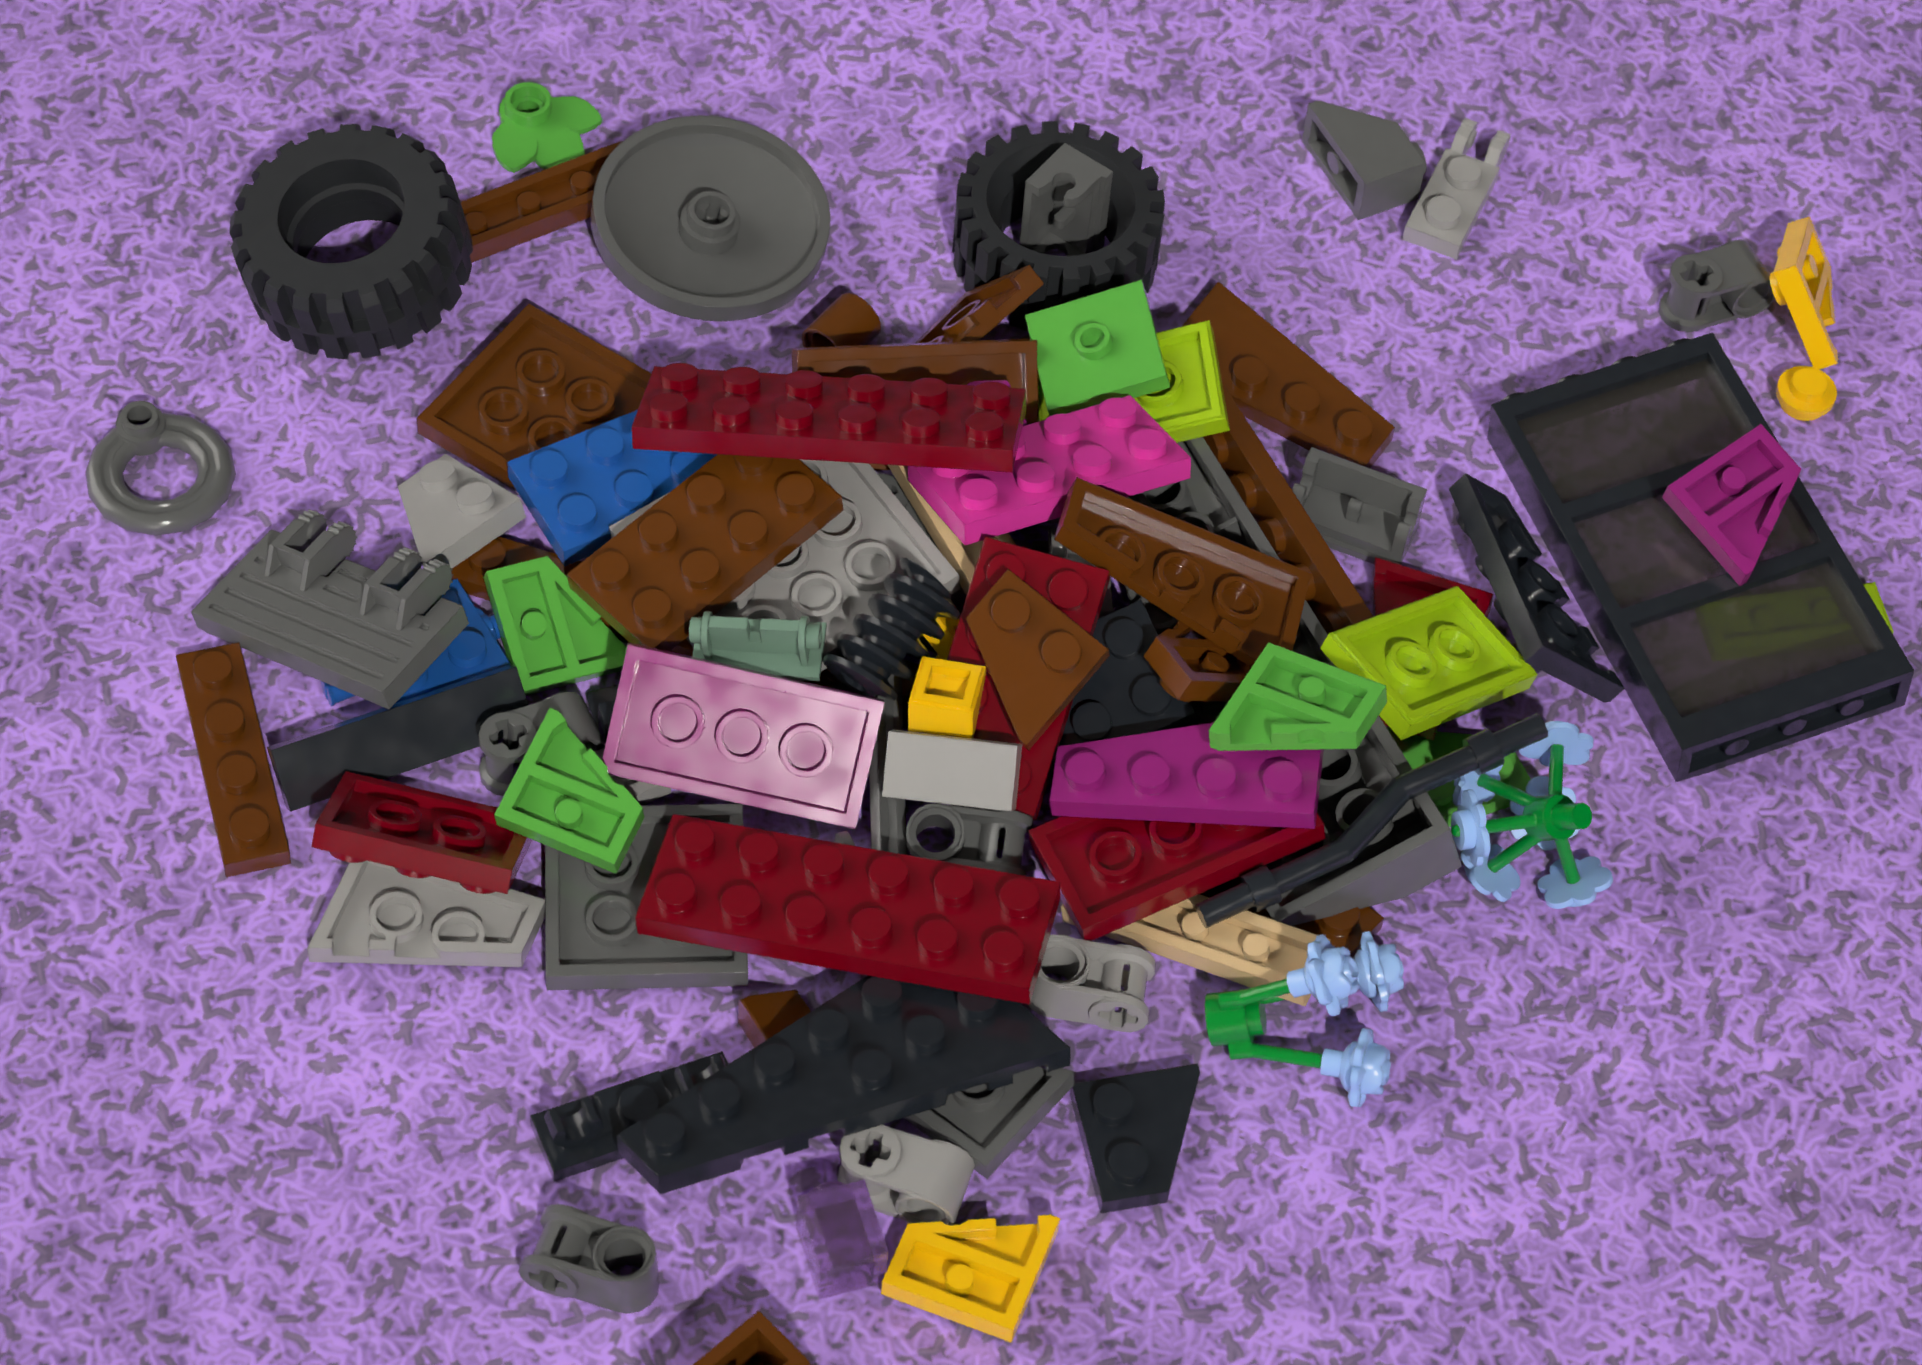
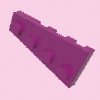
[1049,722,1324,829]

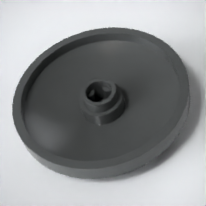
[591,115,831,321]

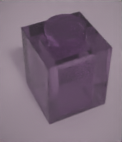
[796,1180,888,1299]

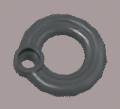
[85,401,236,536]

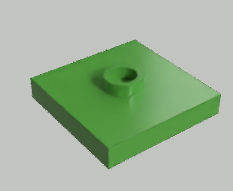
[1025,280,1171,416]

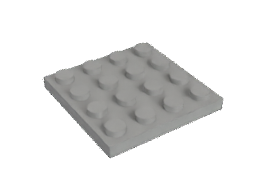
[609,459,961,682]

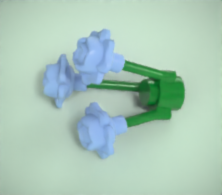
[1205,931,1404,1107]

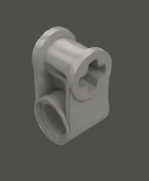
[1028,935,1156,1033]
[837,1124,975,1225]

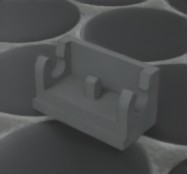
[1020,143,1113,256]
[1292,447,1427,565]

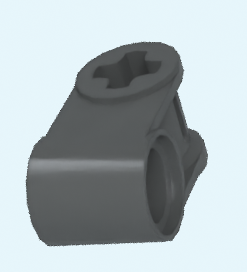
[1658,240,1775,333]
[479,692,606,796]
[906,803,1033,876]
[518,1204,660,1314]

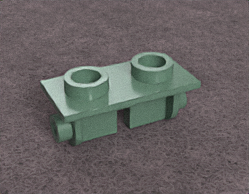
[689,611,827,681]

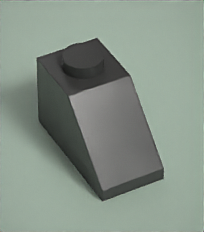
[1302,100,1426,220]

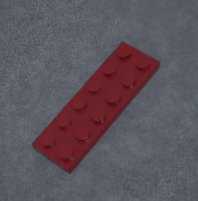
[632,363,1026,473]
[635,814,1061,1005]

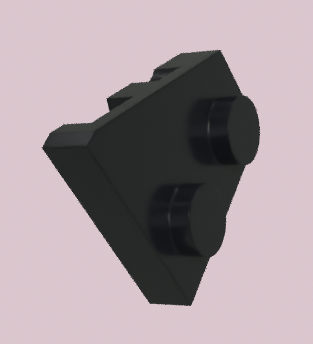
[1070,1063,1200,1214]

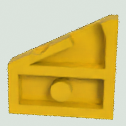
[1770,216,1838,369]
[881,1215,1060,1343]

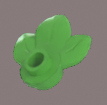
[492,82,603,172]

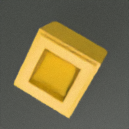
[908,656,986,738]

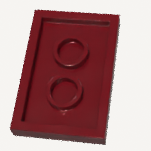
[311,771,532,894]

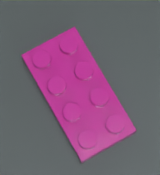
[908,395,1191,545]

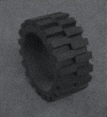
[952,121,1165,330]

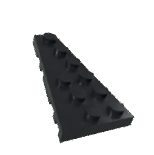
[617,975,1070,1195]

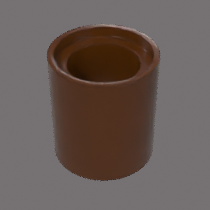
[801,293,881,348]

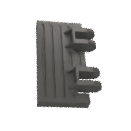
[191,509,469,709]

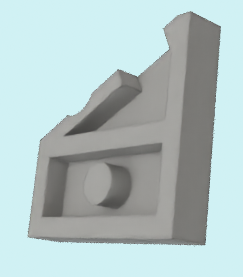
[398,454,526,568]

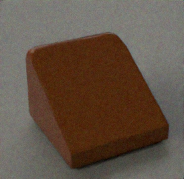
[738,989,811,1048]

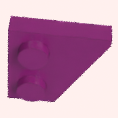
[1662,424,1802,586]

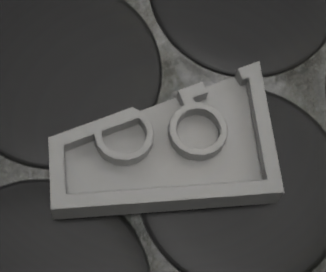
[307,861,546,967]

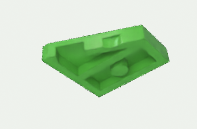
[494,708,645,874]

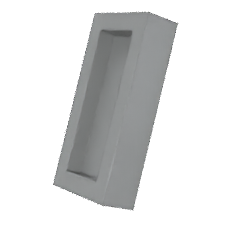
[882,730,1022,812]

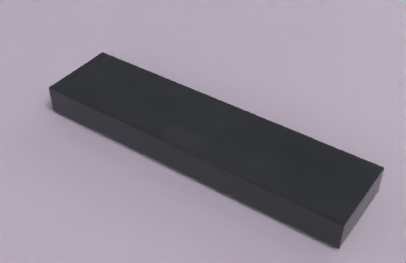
[267,664,528,812]

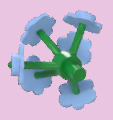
[1451,721,1613,909]

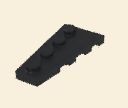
[1449,473,1625,702]

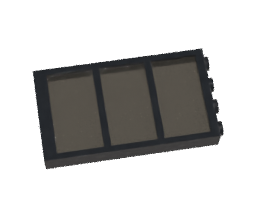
[1487,332,1914,782]

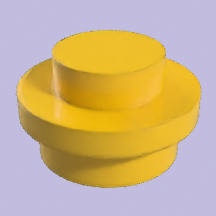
[1776,366,1837,421]

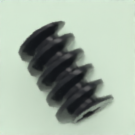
[823,557,961,701]

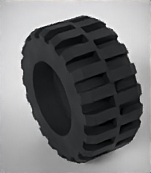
[229,124,473,359]

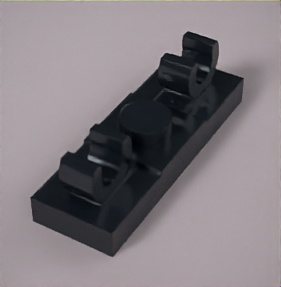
[530,1051,728,1182]

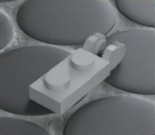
[1402,118,1511,260]

